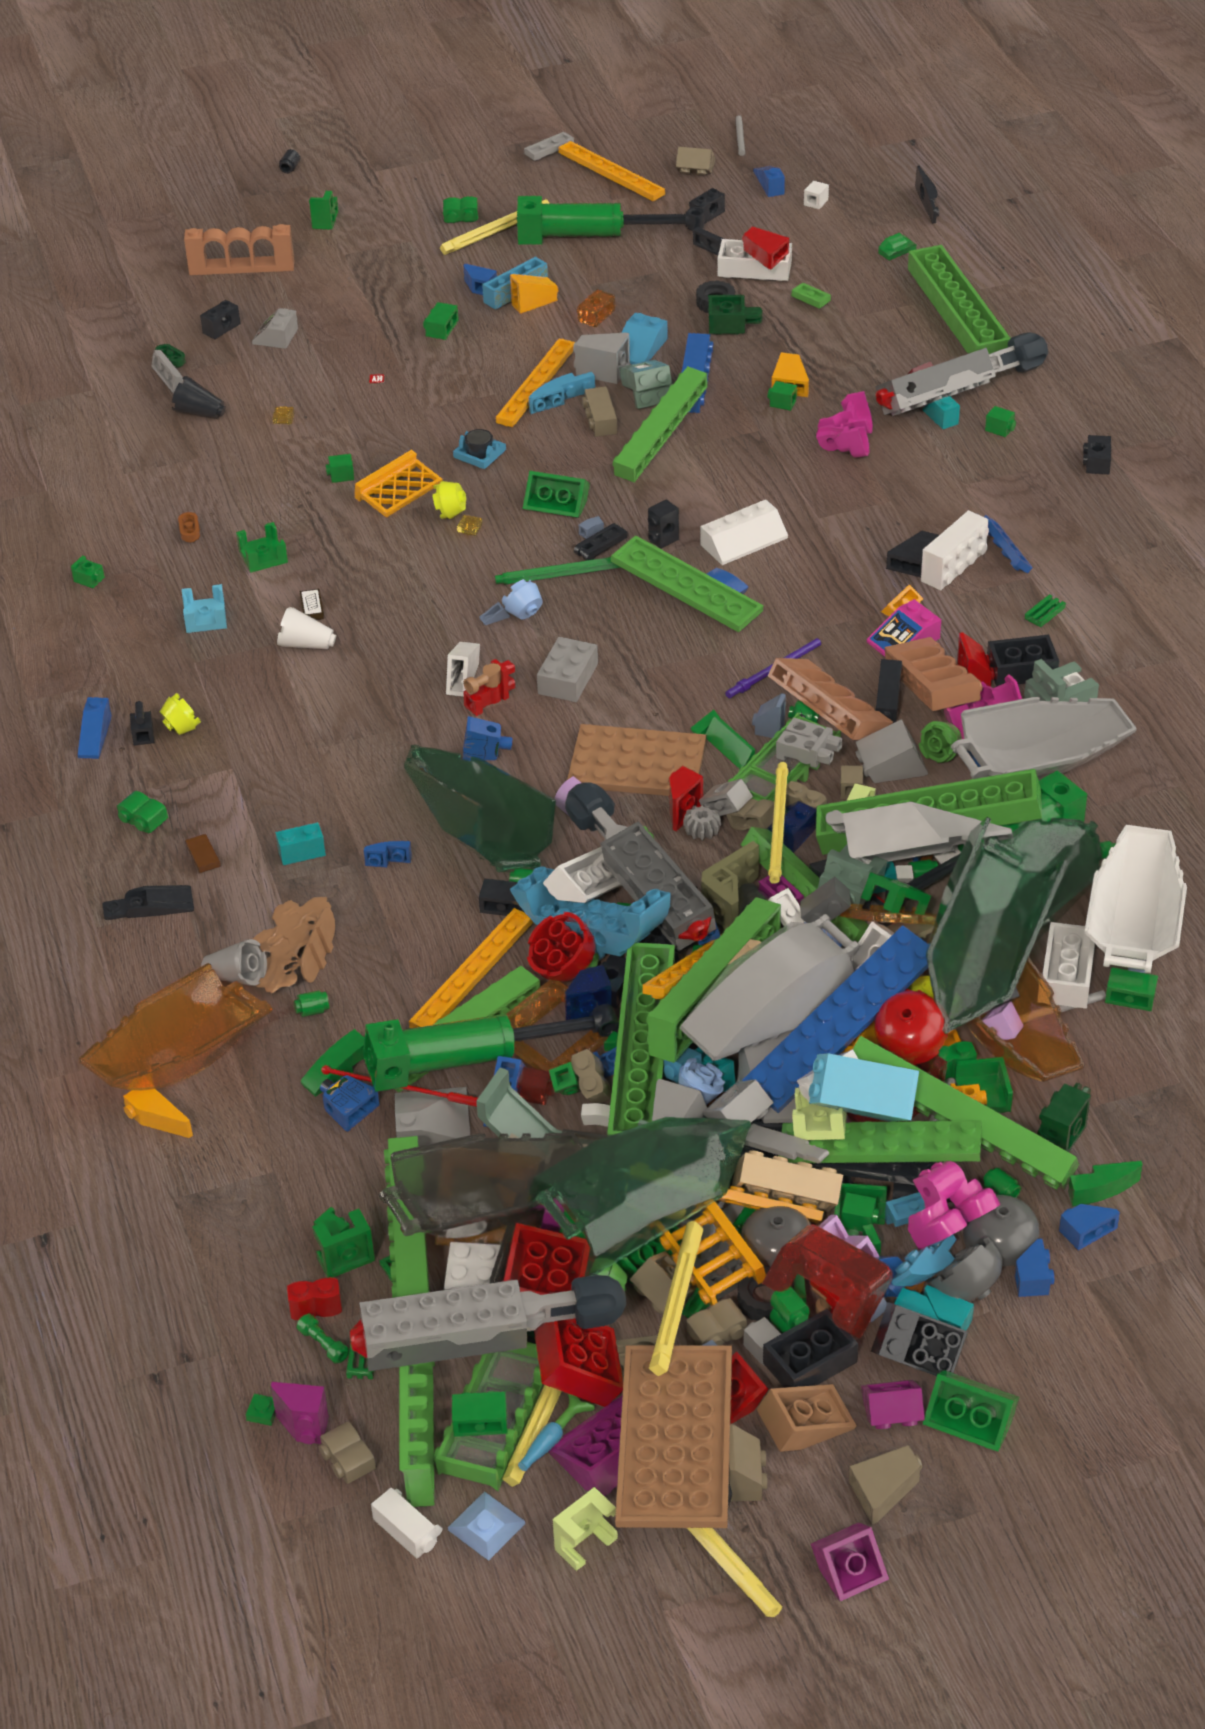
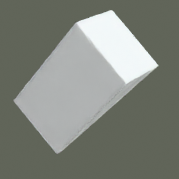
[896,865,913,883]

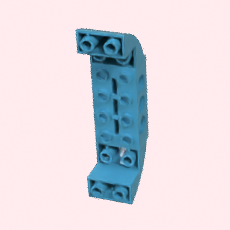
[510,867,671,956]

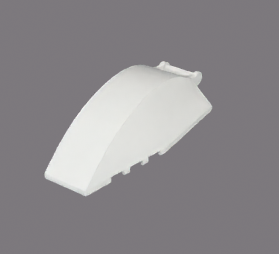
[1084,825,1187,973]

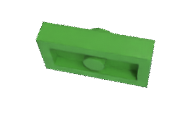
[792,283,831,309]

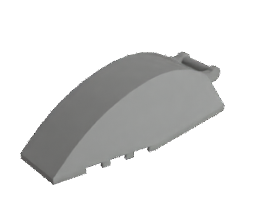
[951,697,1137,780]
[680,914,860,1061]

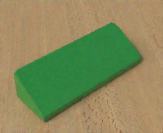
[705,715,755,769]

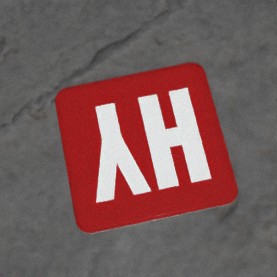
[369,374,384,383]

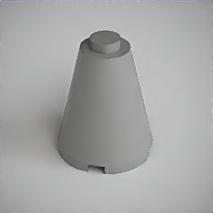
[201,939,267,986]

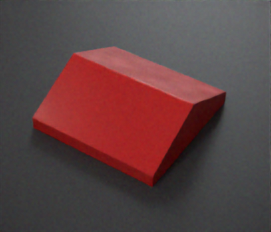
[730,1352,769,1424]

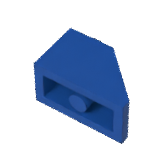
[1059,1204,1120,1251]

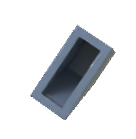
[752,693,786,738]

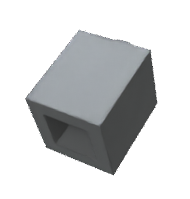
[744,1317,781,1365]

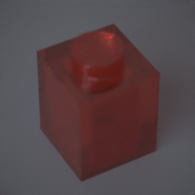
[517,1067,554,1105]

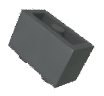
[800,876,851,923]

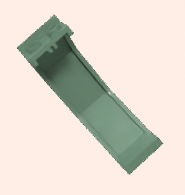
[476,1068,658,1187]

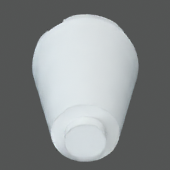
[277,607,336,650]

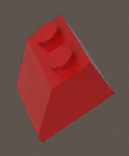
[957,632,994,687]
[668,765,703,832]

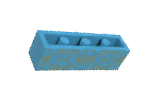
[482,257,548,309]

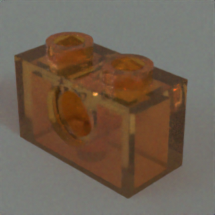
[577,289,615,327]

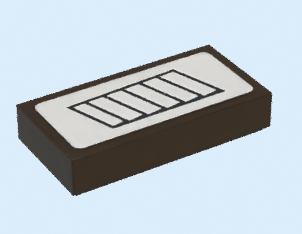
[300,589,324,620]

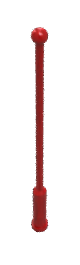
[321,1065,478,1107]

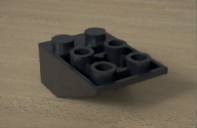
[870,1302,968,1376]

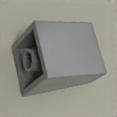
[573,333,630,384]
[855,719,928,783]
[651,1079,707,1158]

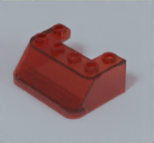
[762,1225,893,1339]

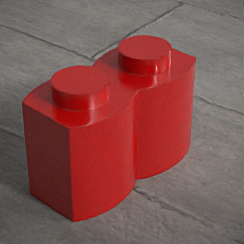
[287,1277,342,1320]

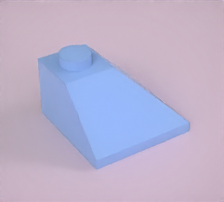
[448,1491,525,1561]

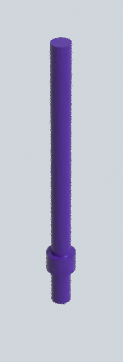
[725,638,821,698]

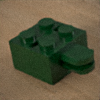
[709,295,763,335]
[1037,1082,1091,1152]

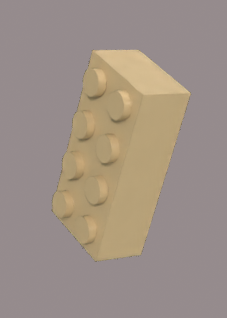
[732,1151,843,1212]

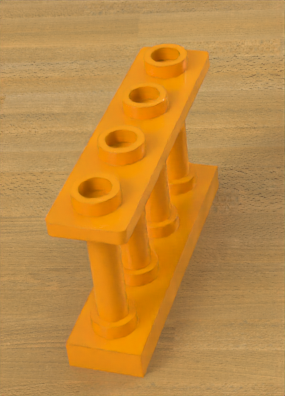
[659,1195,767,1306]

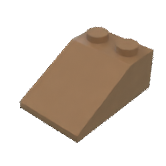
[757,1384,856,1452]

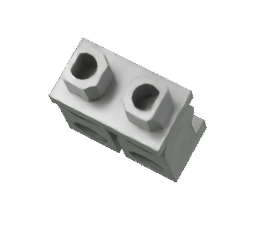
[776,718,842,768]

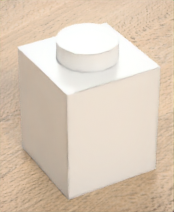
[804,181,829,209]

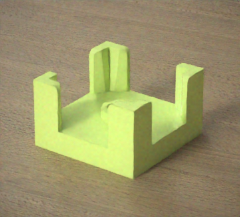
[792,1088,847,1140]
[553,1487,618,1571]

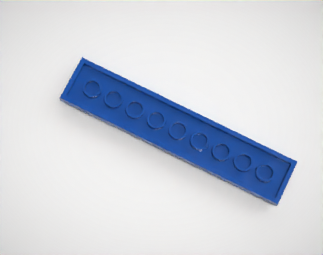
[742,925,939,1114]

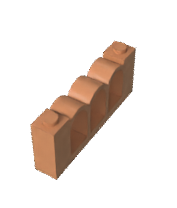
[184,224,294,275]
[884,637,982,711]
[768,658,893,740]

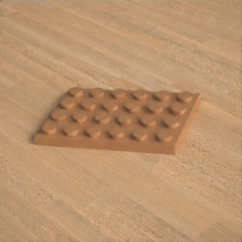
[567,724,706,796]

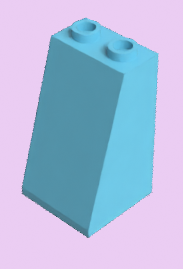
[809,1053,919,1121]

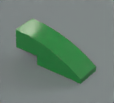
[301,1029,365,1097]
[1068,1161,1143,1207]

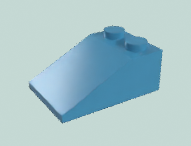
[622,313,668,364]

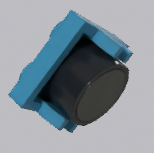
[453,429,506,469]

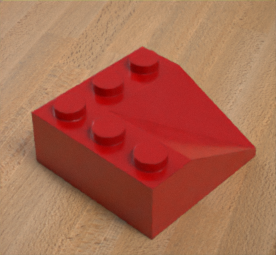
[503,1223,591,1295]
[534,1318,624,1407]

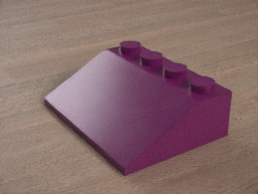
[548,1395,623,1496]

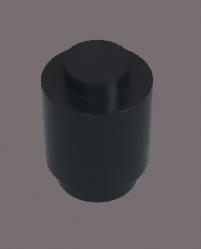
[279,149,301,173]

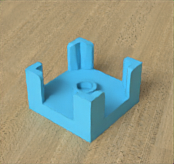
[182,584,227,633]

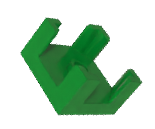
[236,522,288,573]
[860,872,932,921]
[312,1208,375,1278]

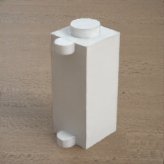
[371,1487,442,1558]

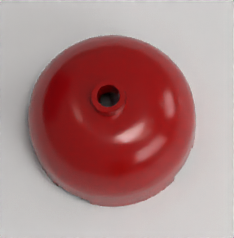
[527,912,596,982]
[874,991,948,1065]

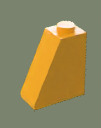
[510,274,558,314]
[772,352,809,397]

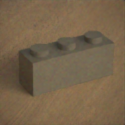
[582,387,617,437]

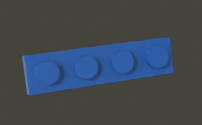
[984,515,1033,574]

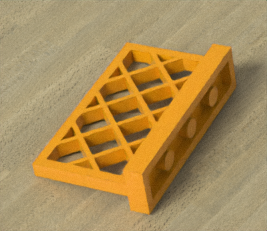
[355,450,443,518]

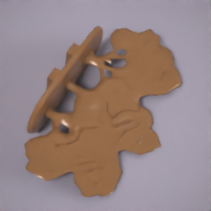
[253,897,335,993]

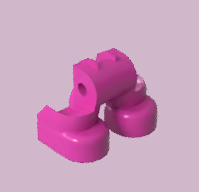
[816,391,873,458]
[944,675,1022,739]
[908,1161,1000,1250]

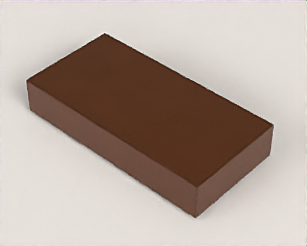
[185,834,221,873]

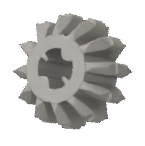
[683,805,721,840]

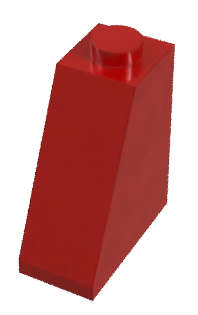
[742,226,789,270]

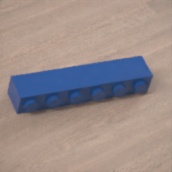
[682,333,713,413]

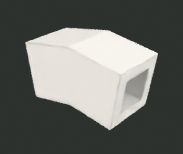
[581,1103,610,1127]

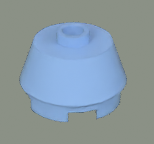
[502,579,543,619]
[678,1058,725,1105]

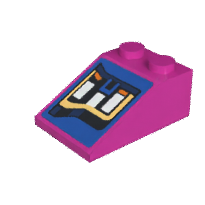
[867,599,941,656]

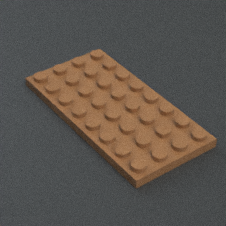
[615,1345,732,1528]

